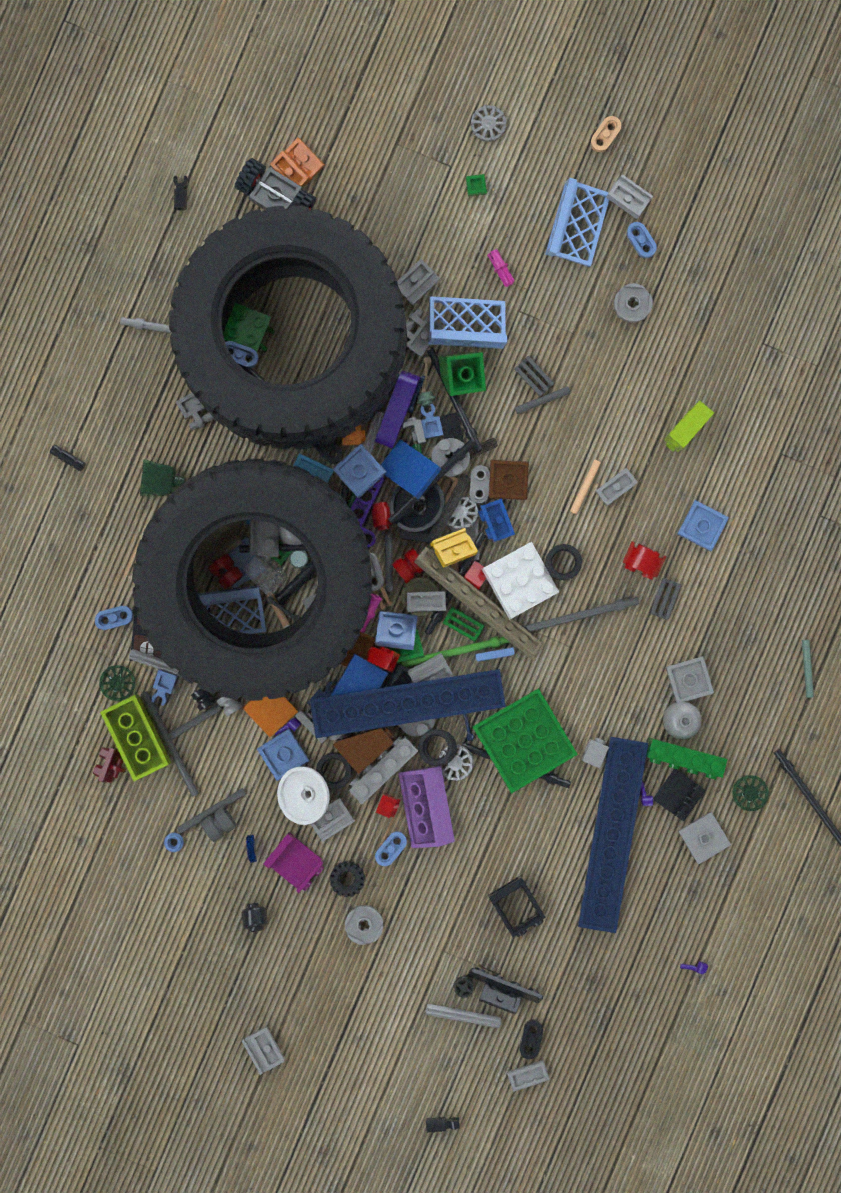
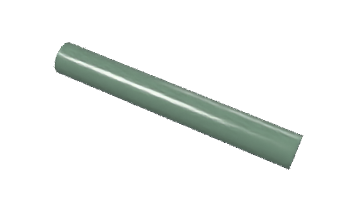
[802,640,814,698]

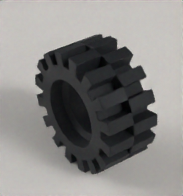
[330,861,365,897]

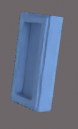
[475,647,514,662]

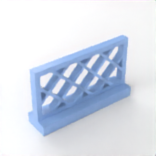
[545,178,609,267]
[428,296,507,349]
[198,585,266,634]

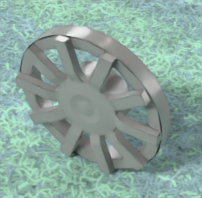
[471,105,506,142]
[443,496,479,530]
[438,745,474,781]

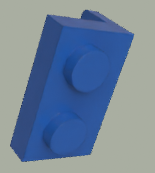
[478,498,515,543]

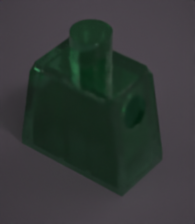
[140,459,186,498]

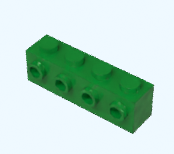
[646,738,728,780]

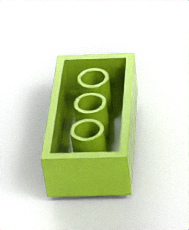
[100,694,172,782]

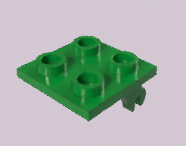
[223,303,275,352]

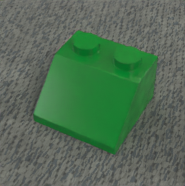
[439,351,486,396]

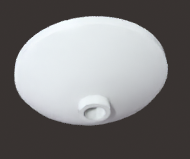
[277,766,329,825]

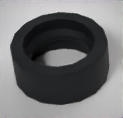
[545,544,582,581]
[418,729,457,766]
[316,752,353,789]

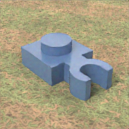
[421,404,443,440]
[152,669,178,705]

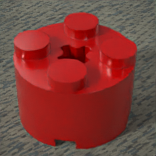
[622,541,667,580]

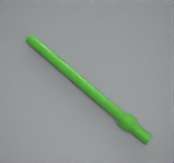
[402,636,511,667]

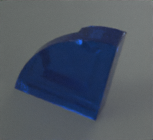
[246,835,257,863]

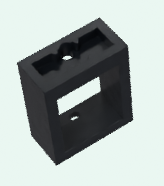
[488,875,546,937]

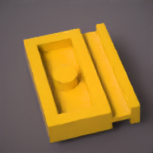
[430,528,478,568]

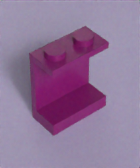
[263,832,324,893]

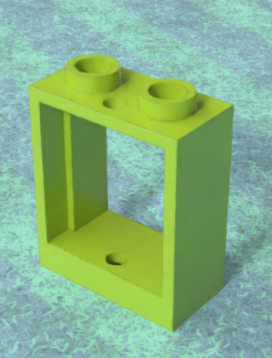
[664,401,714,452]

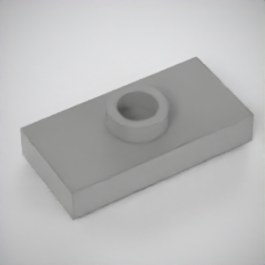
[407,591,446,612]
[507,1060,550,1092]

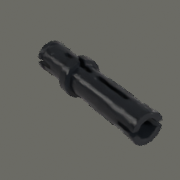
[275,560,316,605]

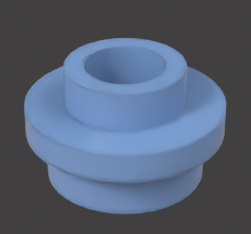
[164,833,184,852]

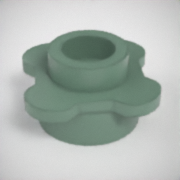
[417,391,436,407]

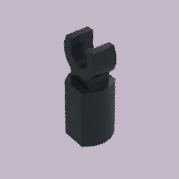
[173,175,188,210]
[426,1117,459,1133]

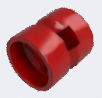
[391,548,424,584]
[208,554,244,590]

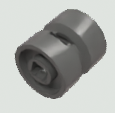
[200,807,237,843]

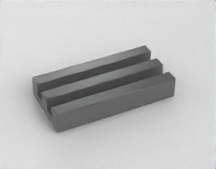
[514,356,554,397]
[649,578,681,620]

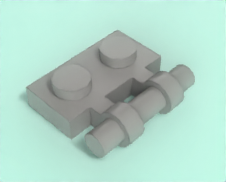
[406,308,444,358]
[176,393,216,431]

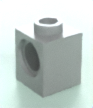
[581,737,609,768]

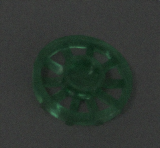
[99,665,136,701]
[732,775,769,811]

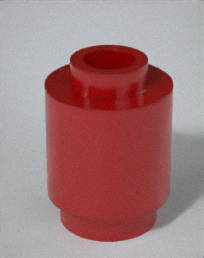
[371,502,392,531]

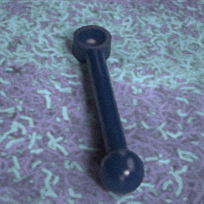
[407,375,426,413]
[463,714,474,741]

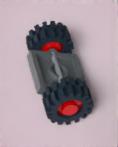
[234,158,316,211]

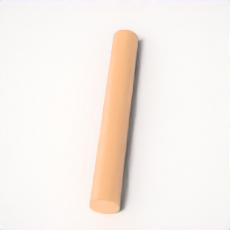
[570,460,601,515]

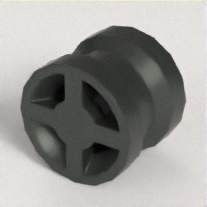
[454,976,474,998]

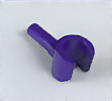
[275,718,301,736]
[641,780,653,806]
[680,961,708,974]

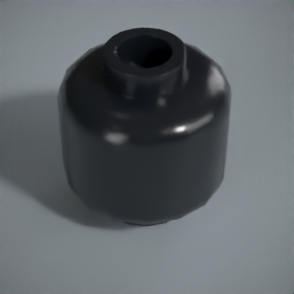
[241,903,268,932]

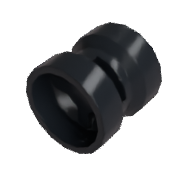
[191,689,216,711]

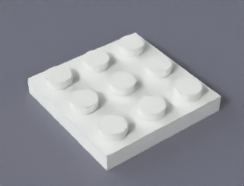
[482,542,559,620]

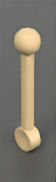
[419,356,431,394]

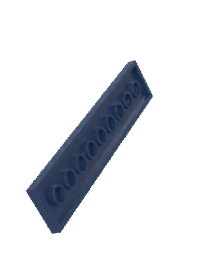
[310,669,506,738]
[577,736,648,933]

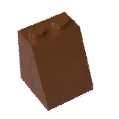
[333,727,394,774]

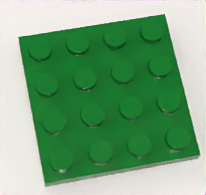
[472,688,578,794]

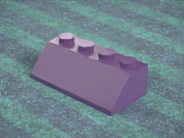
[398,766,455,848]

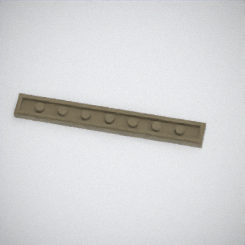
[414,547,543,659]

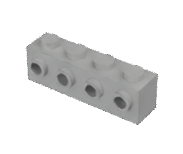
[349,736,418,804]

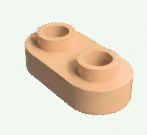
[591,116,621,153]

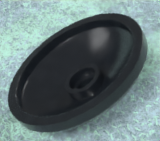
[390,483,445,533]

